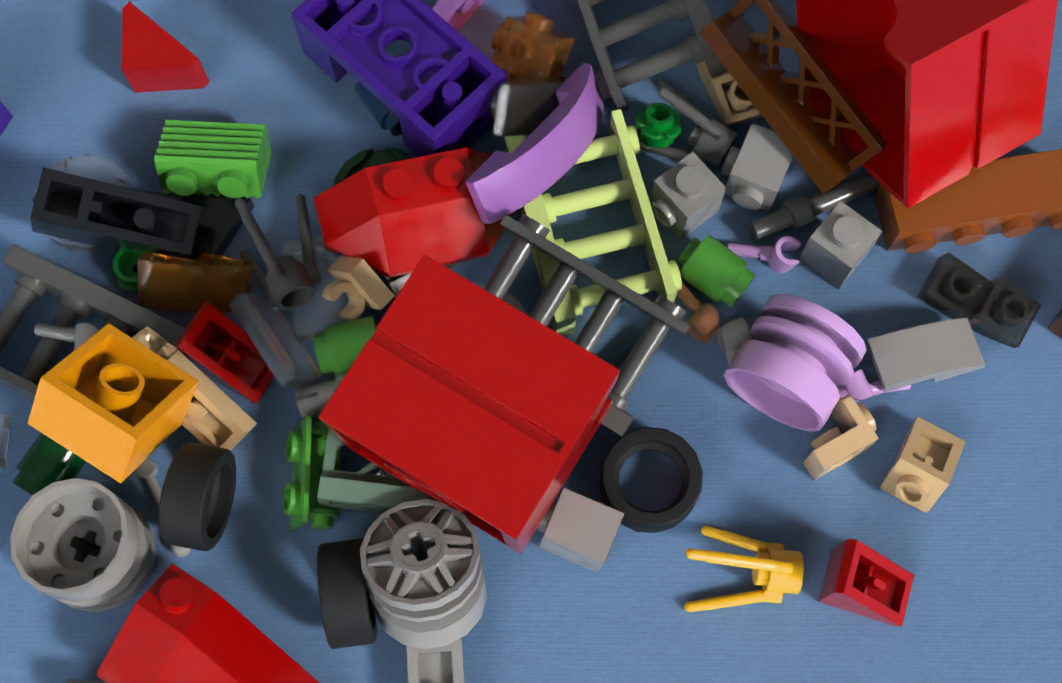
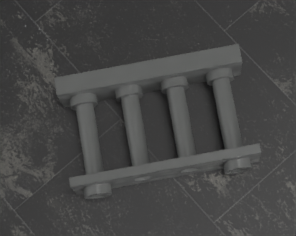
[577,0,728,112]
[484,214,690,436]
[0,244,186,400]

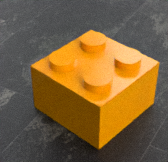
[27,323,199,483]

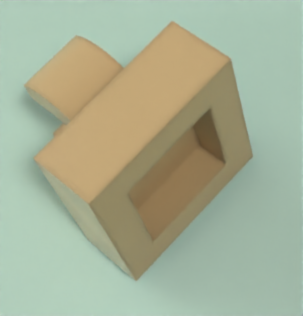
[322,256,395,320]

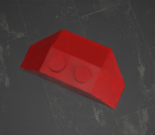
[313,148,517,278]

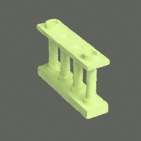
[505,109,682,336]

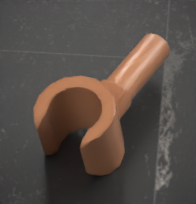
[677,282,719,344]

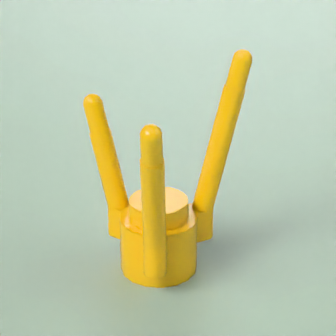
[684,525,804,612]

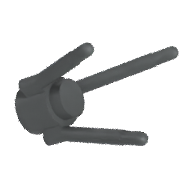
[638,80,738,167]
[235,194,322,310]

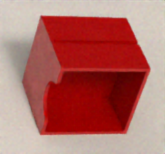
[796,0,1058,209]
[318,254,620,554]

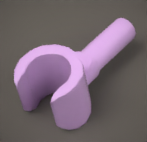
[728,236,802,273]
[837,369,911,403]

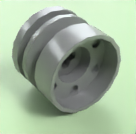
[10,478,157,613]
[360,499,487,649]

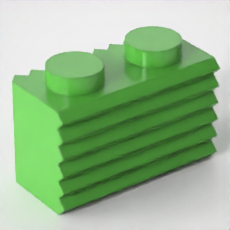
[154,120,272,199]

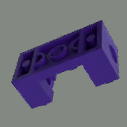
[291,0,508,157]

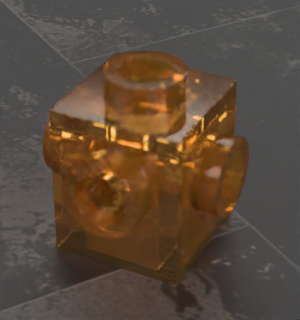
[491,11,575,87]

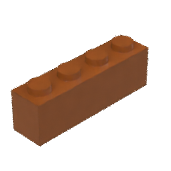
[873,149,1062,253]

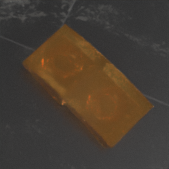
[138,252,252,313]

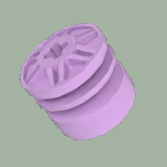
[723,294,867,432]

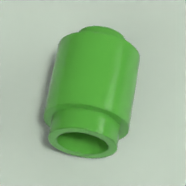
[677,235,756,308]
[313,315,378,375]

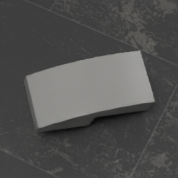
[867,318,985,393]

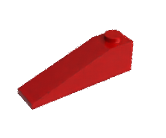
[97,563,319,683]

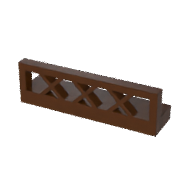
[699,0,889,194]

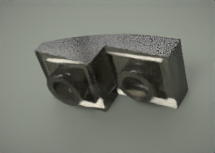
[490,75,568,136]
[917,252,1041,348]

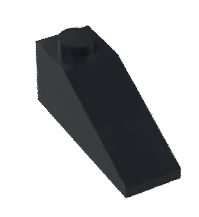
[30,167,202,257]

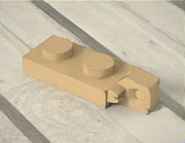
[132,326,257,451]

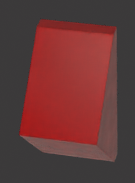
[121,1,209,93]
[174,302,285,404]
[818,539,914,627]

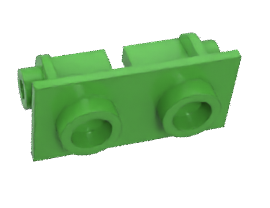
[283,416,340,531]

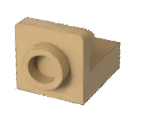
[803,394,879,480]
[880,416,966,512]

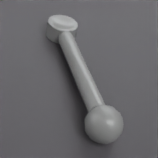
[134,458,191,557]

